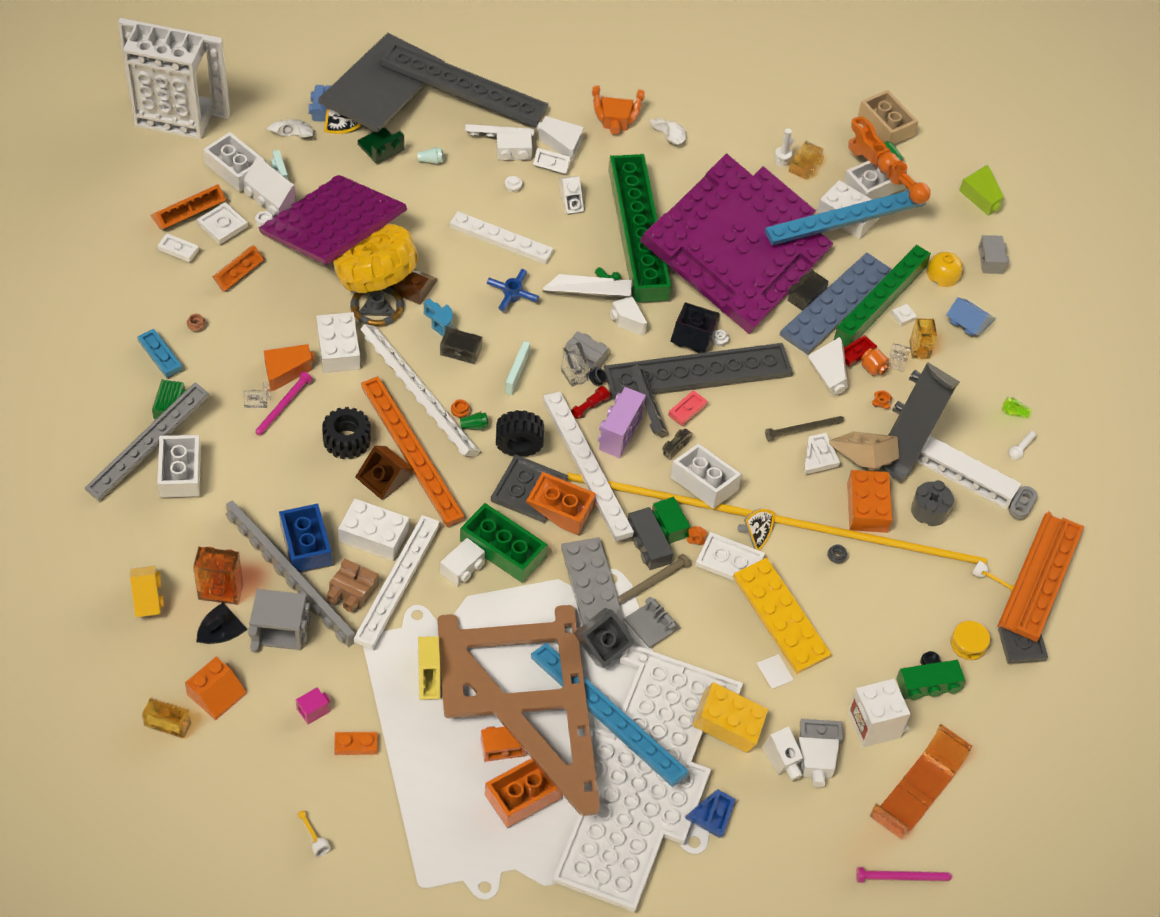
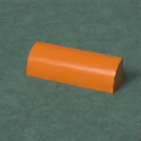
[151,184,226,229]

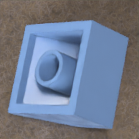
[946,297,996,336]

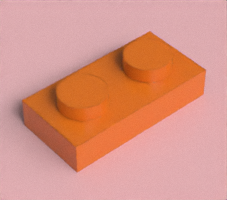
[334,732,377,755]

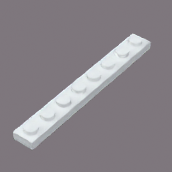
[354,515,440,650]

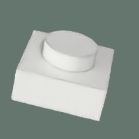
[891,304,917,327]

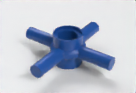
[487,269,539,311]

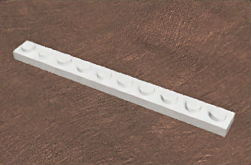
[360,324,480,457]
[542,392,634,541]

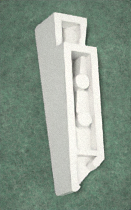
[543,274,632,298]

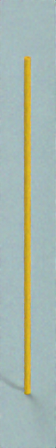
[567,472,987,564]

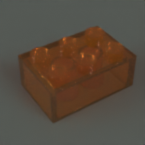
[193,547,243,605]

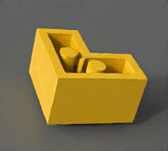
[130,566,164,617]

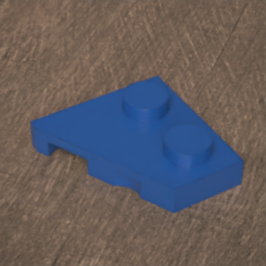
[685,789,735,838]

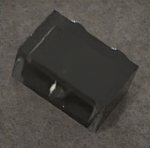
[788,270,829,311]
[440,327,482,365]

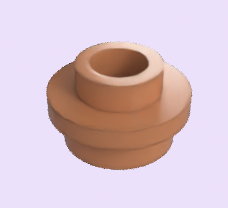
[187,314,206,331]

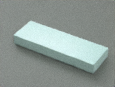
[505,341,530,395]

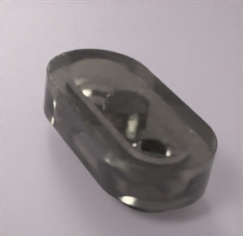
[662,428,693,460]

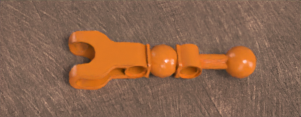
[848,116,931,204]

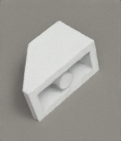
[610,296,647,335]

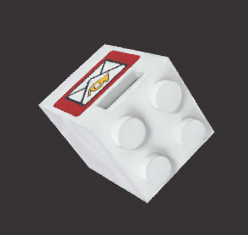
[848,679,910,748]

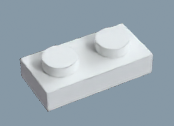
[533,148,571,174]
[157,234,199,263]

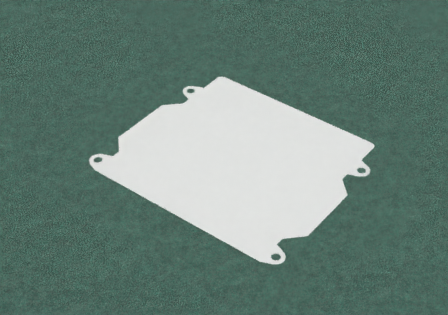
[363,569,709,899]

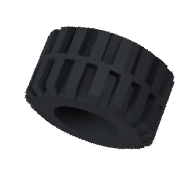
[322,407,371,459]
[496,410,544,457]

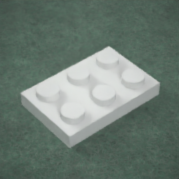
[695,532,765,581]

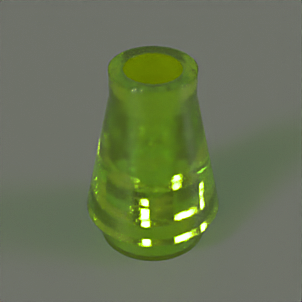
[1002,397,1031,418]

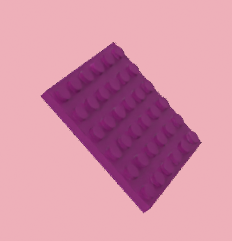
[259,175,407,265]

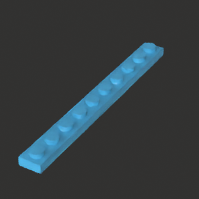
[764,190,926,246]
[531,643,688,787]

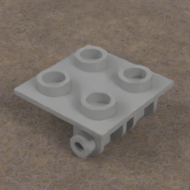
[624,597,680,648]

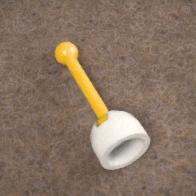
[972,560,1014,592]
[298,810,331,857]

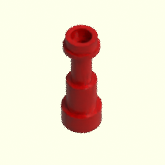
[571,386,610,419]

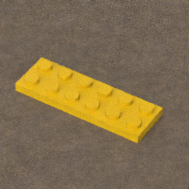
[733,558,831,674]

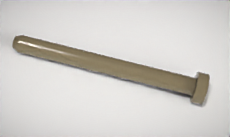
[617,554,690,604]

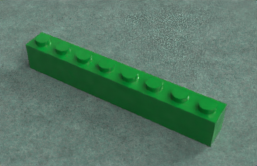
[833,244,931,347]

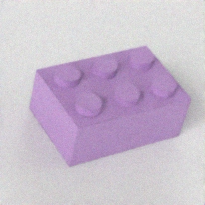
[598,387,646,458]

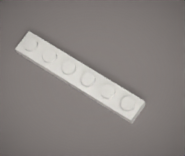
[450,211,553,265]

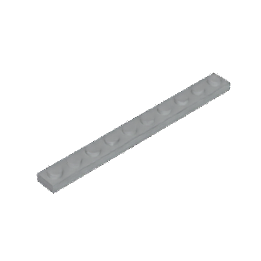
[226,500,355,647]

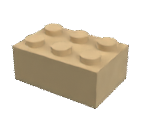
[858,90,918,145]

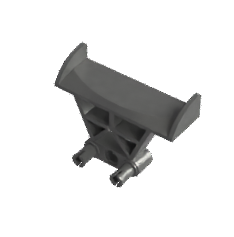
[882,362,960,481]

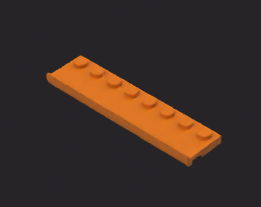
[997,511,1084,642]

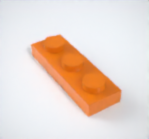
[212,245,264,291]

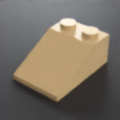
[829,431,899,470]

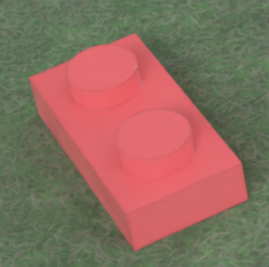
[668,390,707,426]

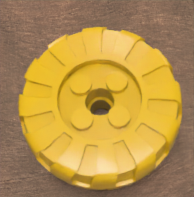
[333,224,418,293]

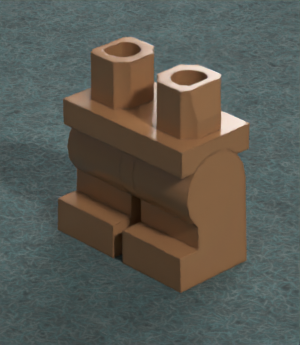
[327,558,378,613]

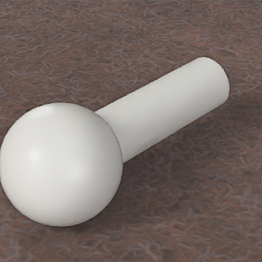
[1008,431,1036,460]

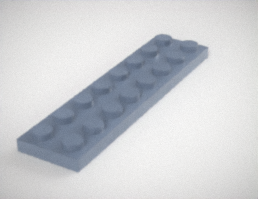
[779,252,892,355]

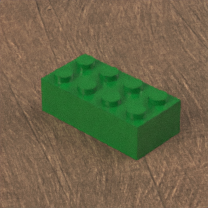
[460,503,548,583]

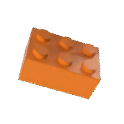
[847,470,892,533]
[485,758,562,828]

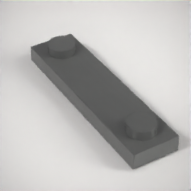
[631,365,668,438]

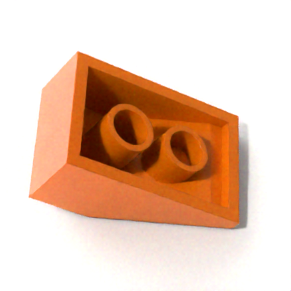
[526,472,596,535]

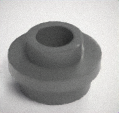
[827,544,847,563]

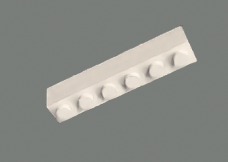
[916,435,1021,510]

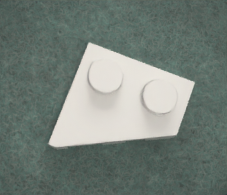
[804,433,840,475]

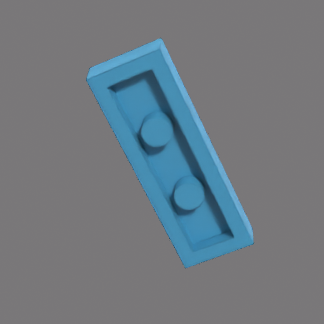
[137,329,183,378]

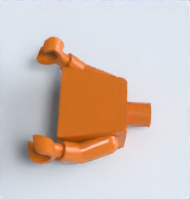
[592,86,645,134]

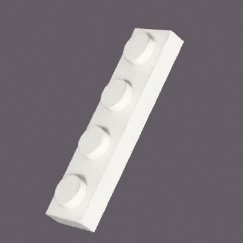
[465,124,534,137]

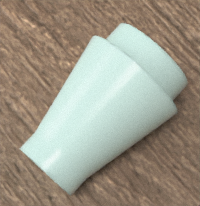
[418,147,444,164]

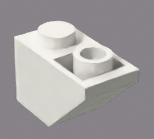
[558,176,584,214]

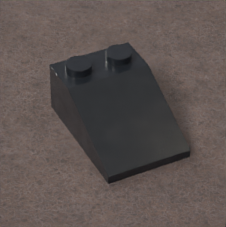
[670,302,719,353]

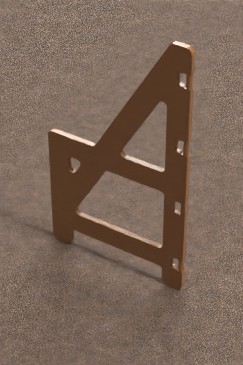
[437,605,600,816]

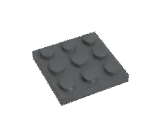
[491,454,568,523]

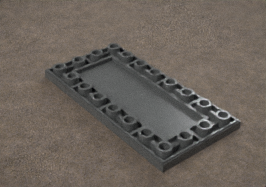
[318,33,445,133]

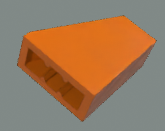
[264,344,315,391]

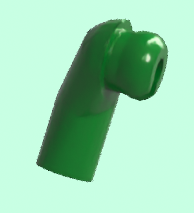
[595,267,621,281]

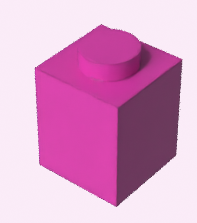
[296,687,330,725]

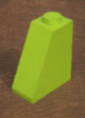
[960,165,1004,216]

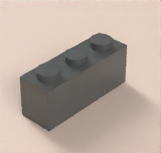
[627,507,673,570]

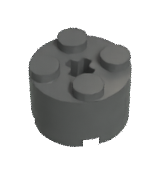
[911,480,954,526]

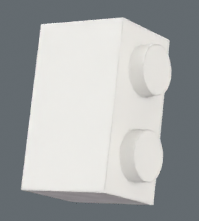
[496,133,532,160]
[440,538,485,587]

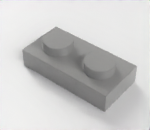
[800,719,843,744]

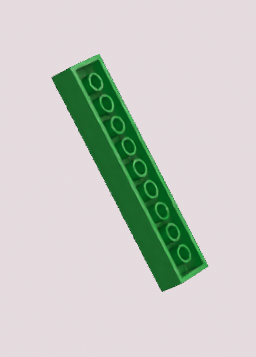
[609,154,671,302]

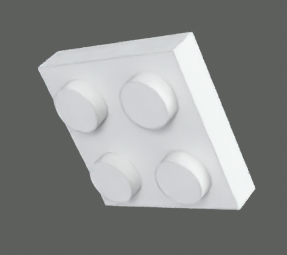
[197,202,248,244]

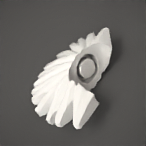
[649,118,687,145]
[267,119,313,137]

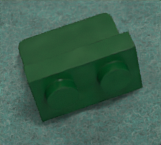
[357,128,404,164]

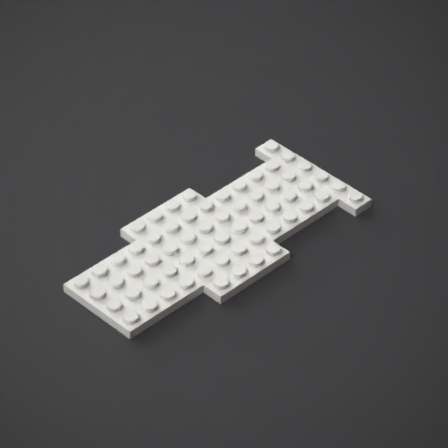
[552,645,743,913]

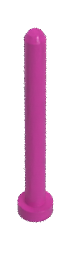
[255,372,312,435]
[856,867,952,883]

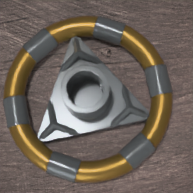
[350,287,404,327]

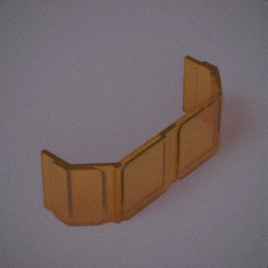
[870,724,972,839]

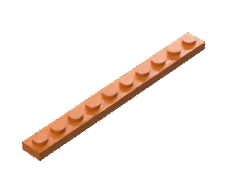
[361,376,464,527]

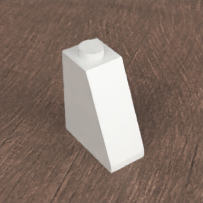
[537,116,584,162]
[808,337,848,397]

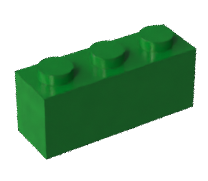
[896,660,965,700]

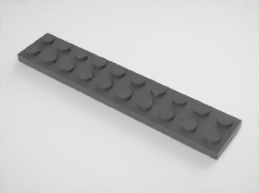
[380,42,548,127]
[604,343,792,399]

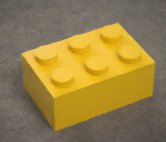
[692,682,768,753]

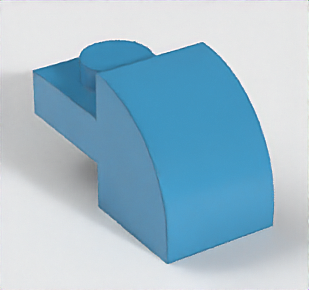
[424,298,453,338]

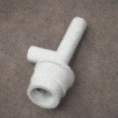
[775,128,794,167]

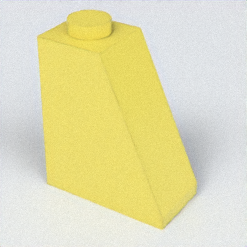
[418,636,440,700]

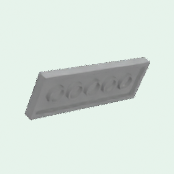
[561,537,626,629]

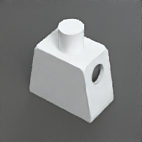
[762,726,803,781]
[797,737,839,788]

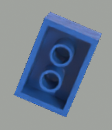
[279,503,332,572]

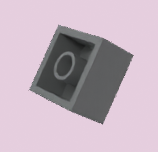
[574,608,635,668]

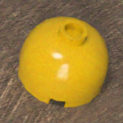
[926,252,963,287]

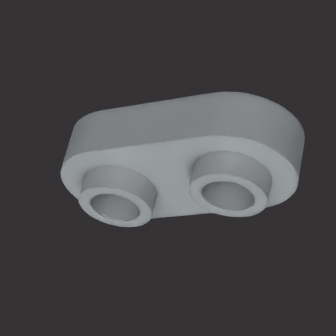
[1009,486,1037,520]

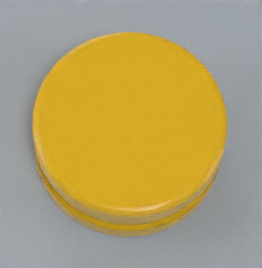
[950,621,990,660]

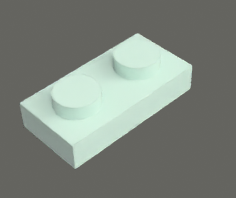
[270,150,288,180]

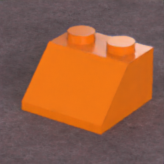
[185,656,247,721]

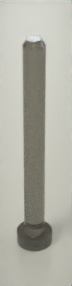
[765,416,844,442]

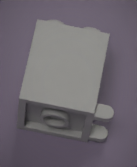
[248,589,311,652]

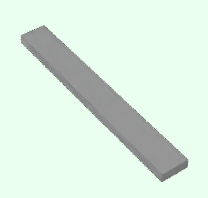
[85,382,210,502]

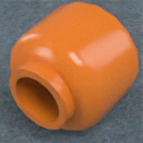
[861,348,889,376]

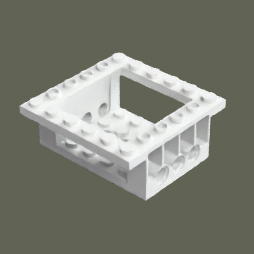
[118,18,230,139]

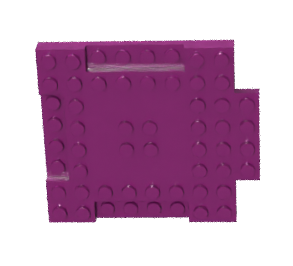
[640,153,833,334]

